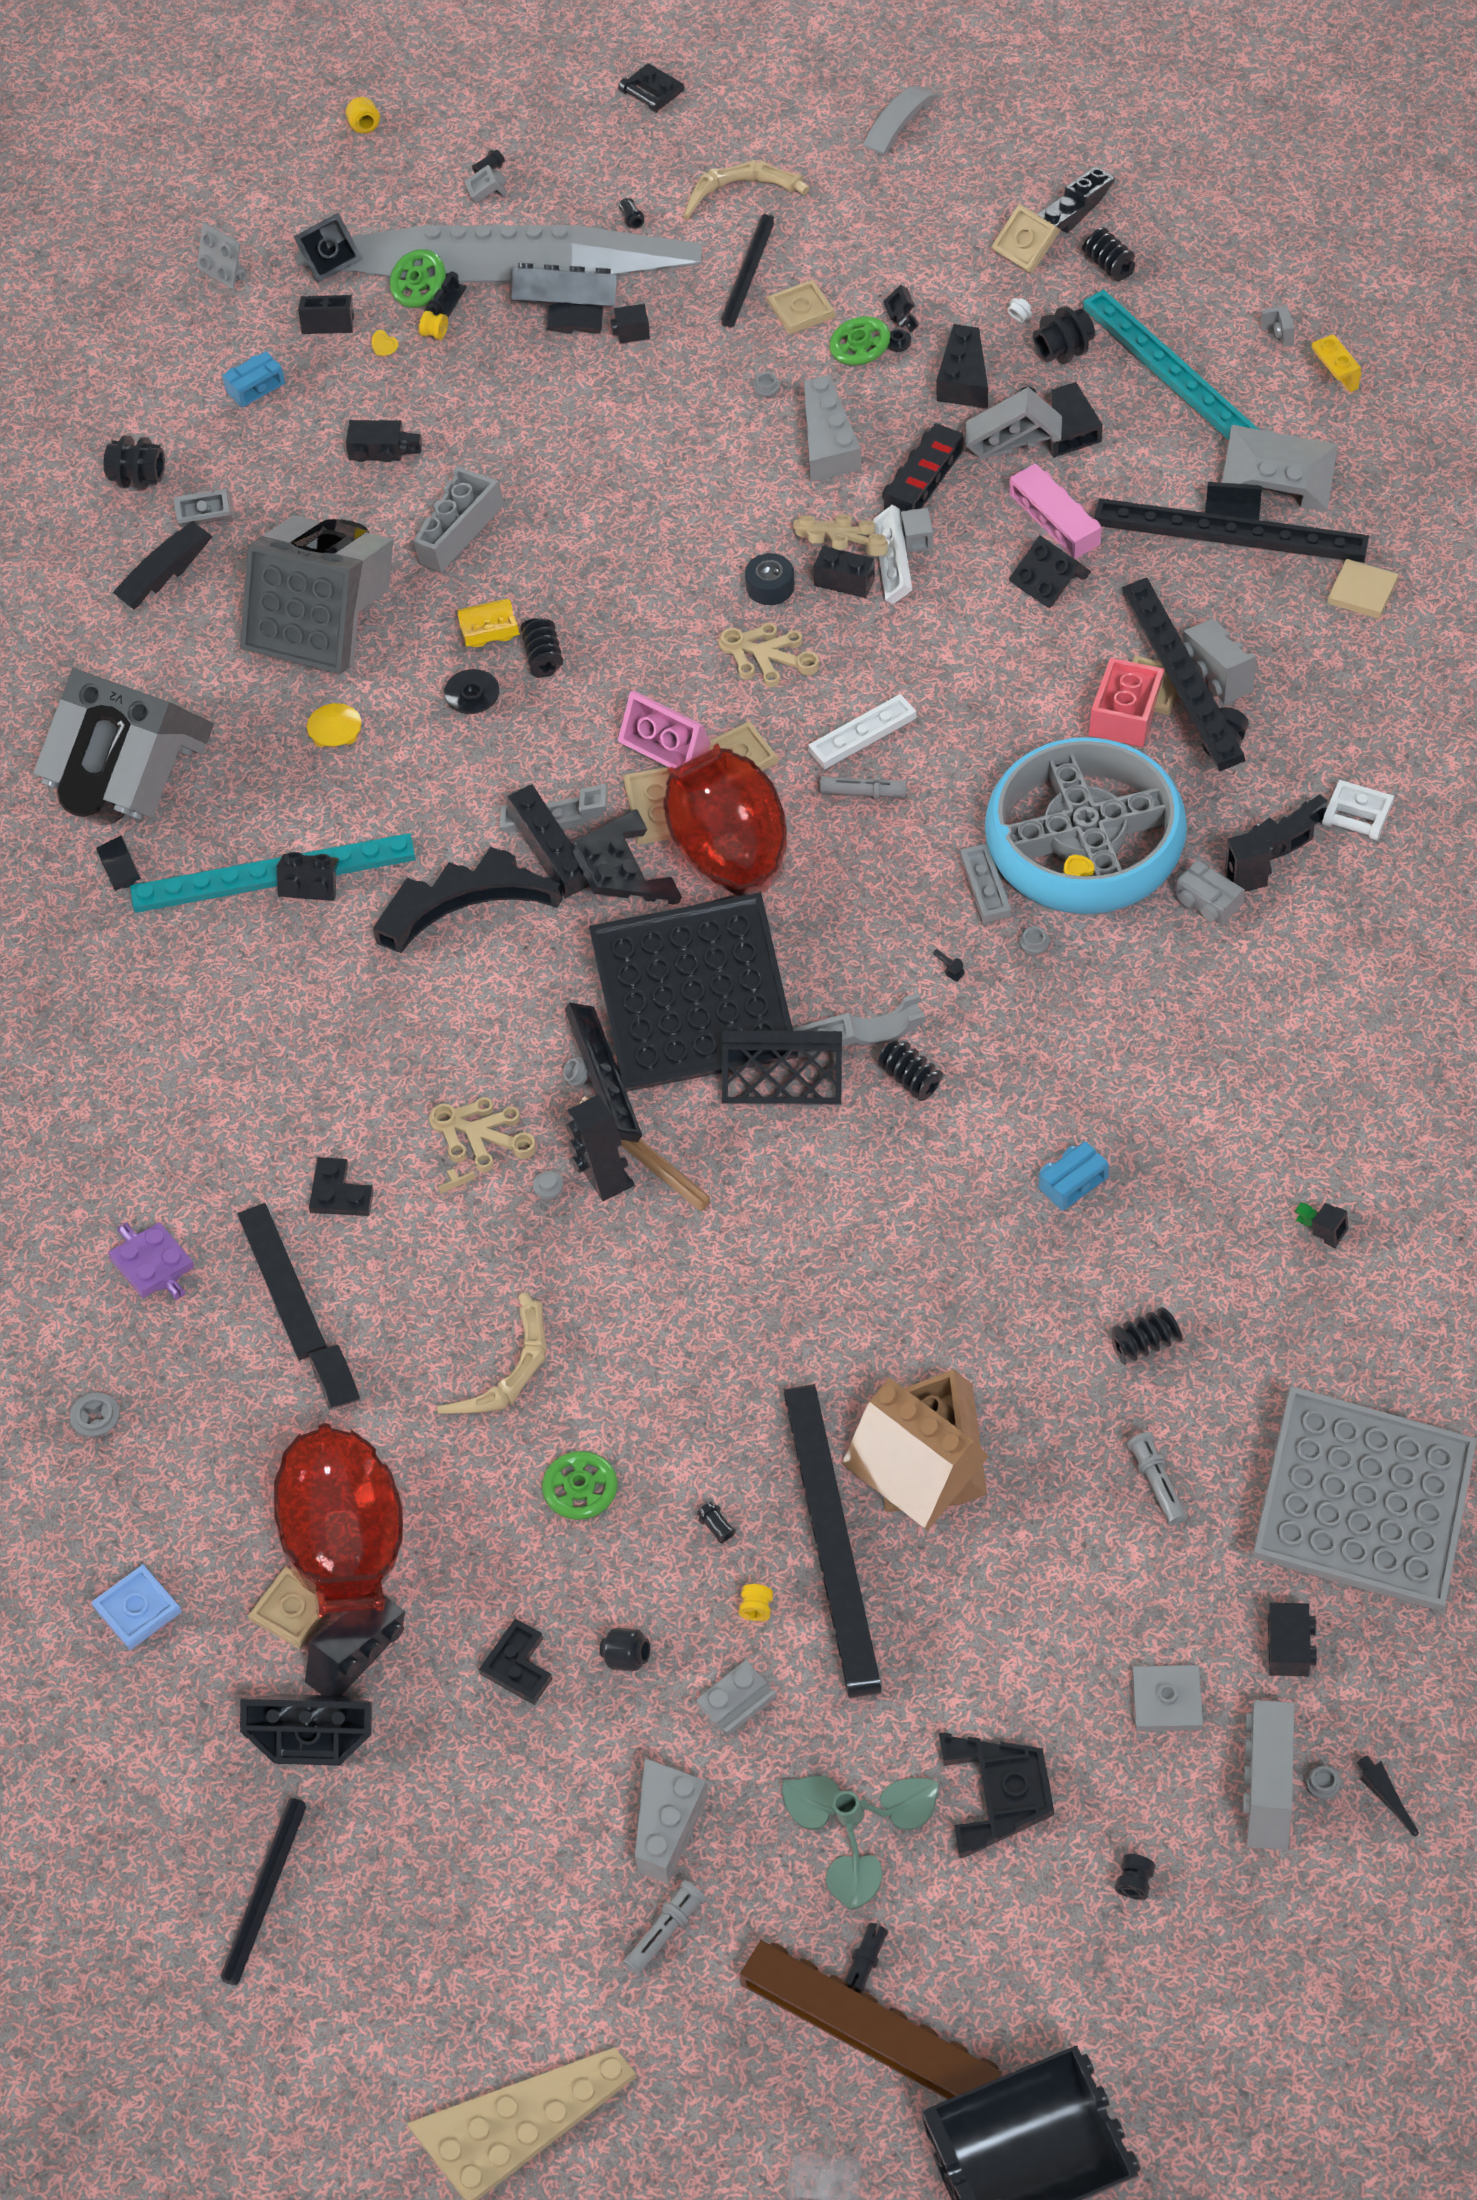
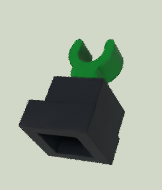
[1294,1202,1349,1248]

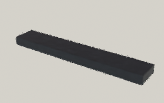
[565,1002,643,1143]
[237,1203,327,1361]

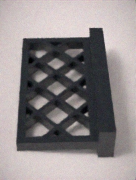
[722,1030,842,1105]

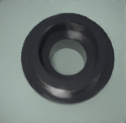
[888,329,911,352]

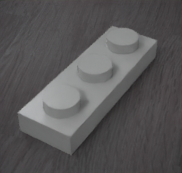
[960,844,1011,923]

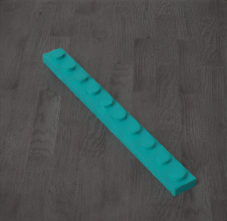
[1083,289,1260,440]
[130,833,416,913]

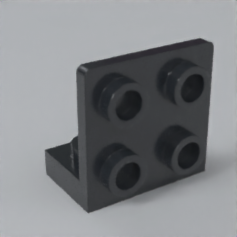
[1009,535,1091,608]

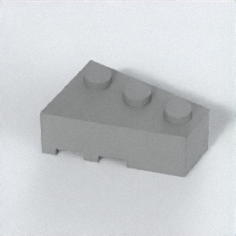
[965,387,1062,459]
[1183,619,1257,704]
[635,1758,708,1884]

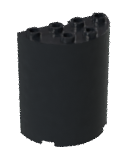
[921,2045,1141,2200]

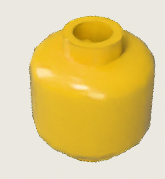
[346,97,380,134]

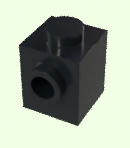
[610,303,650,344]

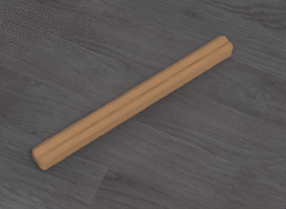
[578,1096,711,1211]

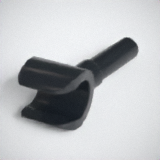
[933,949,965,982]

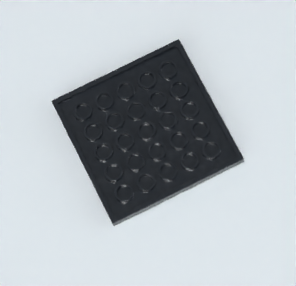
[589,892,798,1092]

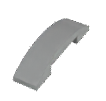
[863,85,938,155]
[500,784,608,833]

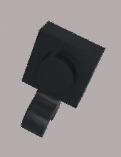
[883,285,919,332]

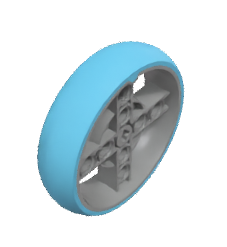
[985,737,1187,914]

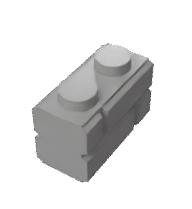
[174,488,235,527]
[1176,860,1245,925]

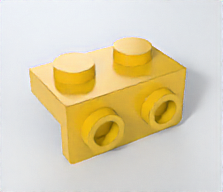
[1311,334,1362,392]
[457,598,520,647]

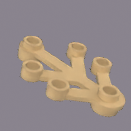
[793,514,888,556]
[719,623,819,687]
[429,1097,536,1172]

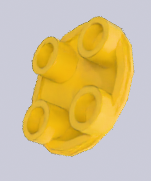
[307,703,362,747]

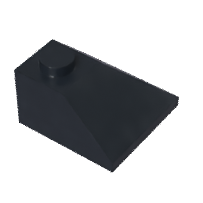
[293,213,363,283]

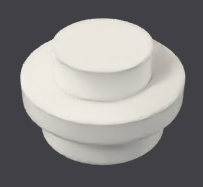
[1007,298,1032,323]

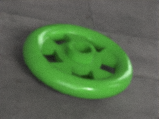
[390,249,446,308]
[829,316,890,366]
[542,1451,618,1520]

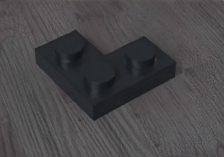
[309,1157,374,1216]
[479,1618,552,1705]

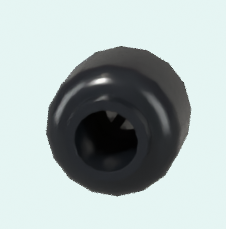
[599,1628,651,1672]

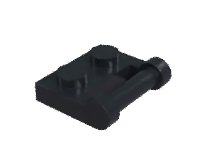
[618,63,685,112]

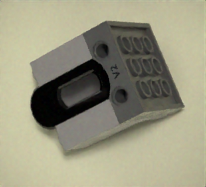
[240,515,394,674]
[33,667,214,825]

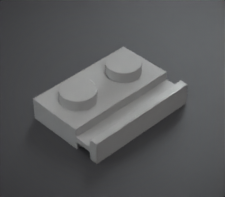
[696,1660,777,1737]

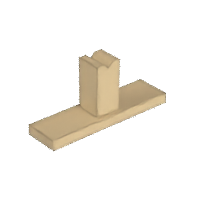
[438,1168,476,1194]

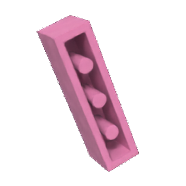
[1009,463,1102,559]

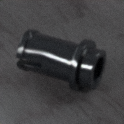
[472,149,505,174]
[619,198,645,229]
[697,1502,736,1544]

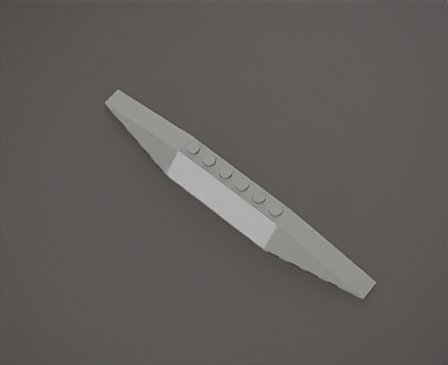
[297,225,702,283]

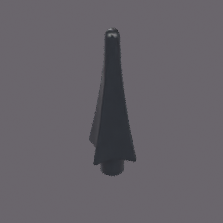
[1357,1755,1419,1837]

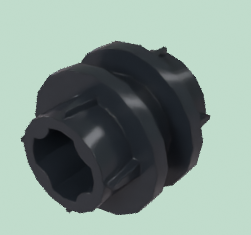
[1032,306,1096,364]
[103,435,165,490]

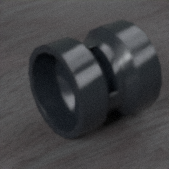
[1115,1854,1156,1900]

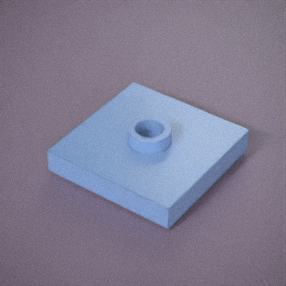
[91,1564,182,1651]

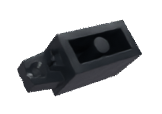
[346,420,422,462]

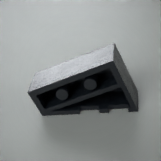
[936,324,988,409]
[566,1094,634,1201]
[305,1590,405,1696]

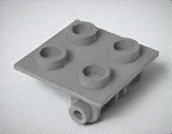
[197,222,247,289]

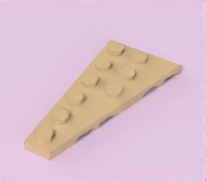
[406,2047,637,2200]

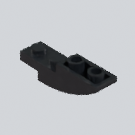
[1037,167,1115,233]
[1249,794,1328,860]

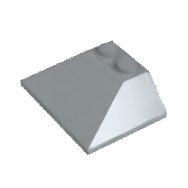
[1222,425,1338,511]

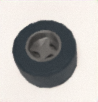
[745,553,795,605]

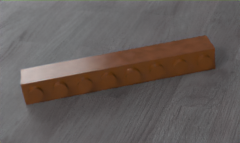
[740,1940,1002,2100]

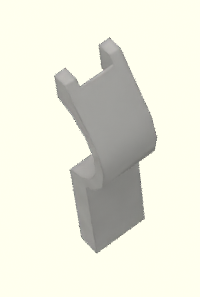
[793,993,926,1058]

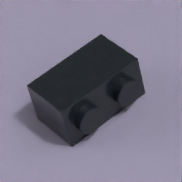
[814,546,875,598]
[1225,830,1274,892]
[1268,1602,1317,1677]

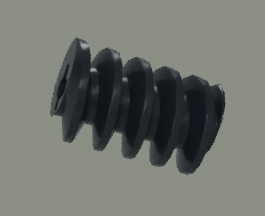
[1082,227,1135,282]
[520,618,563,678]
[878,1041,944,1101]
[1111,1307,1183,1365]

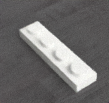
[873,505,912,604]
[808,694,917,770]

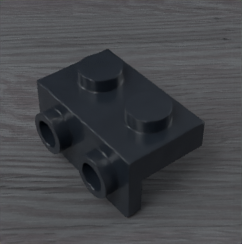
[277,852,339,901]

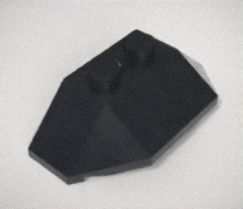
[240,1694,372,1766]

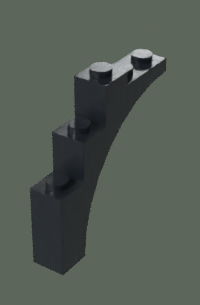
[373,847,563,953]

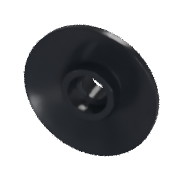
[444,669,500,714]

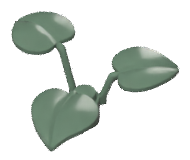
[782,1776,939,1910]

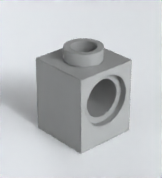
[901,508,933,552]

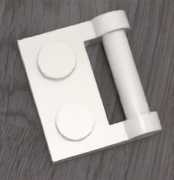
[1322,780,1394,841]

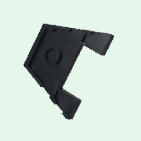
[571,809,682,905]
[939,1733,1054,1859]

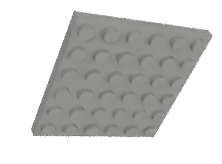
[1252,1386,1477,1612]

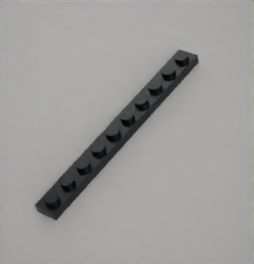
[1094,498,1369,563]
[1122,577,1246,772]

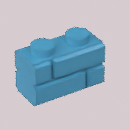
[222,351,285,408]
[1039,1141,1109,1211]

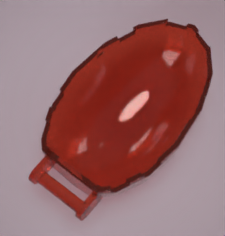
[663,743,788,896]
[274,1423,403,1617]

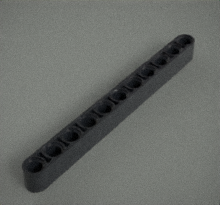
[784,1384,882,1699]

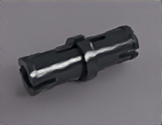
[844,1923,888,1993]

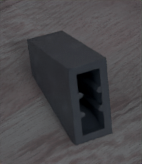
[1051,382,1103,458]

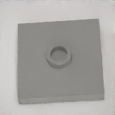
[1132,1665,1203,1731]

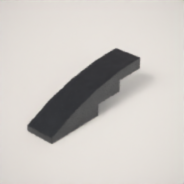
[113,521,213,610]

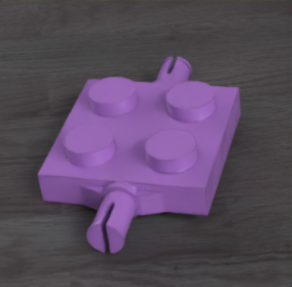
[108,1222,194,1300]

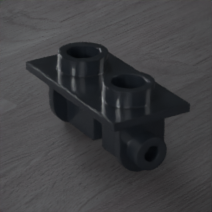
[424,271,467,318]

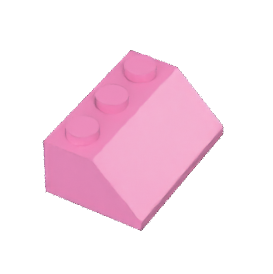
[618,690,711,776]

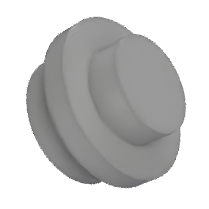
[754,372,780,397]
[1020,926,1049,955]
[563,1057,589,1087]
[533,1171,564,1199]
[1306,1766,1341,1800]

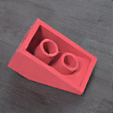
[1088,658,1165,747]

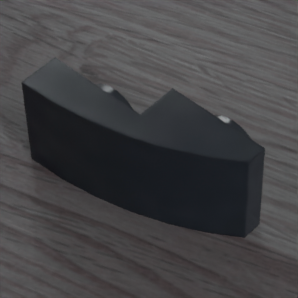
[546,303,603,334]
[96,835,141,891]
[308,1345,360,1410]

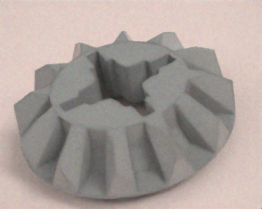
[70,1393,121,1440]

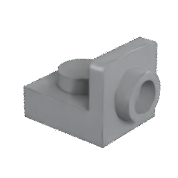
[464,164,508,203]
[1261,306,1295,347]

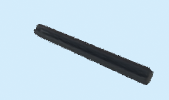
[721,214,774,328]
[220,1798,306,1986]

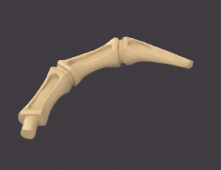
[683,160,809,219]
[437,1292,547,1414]

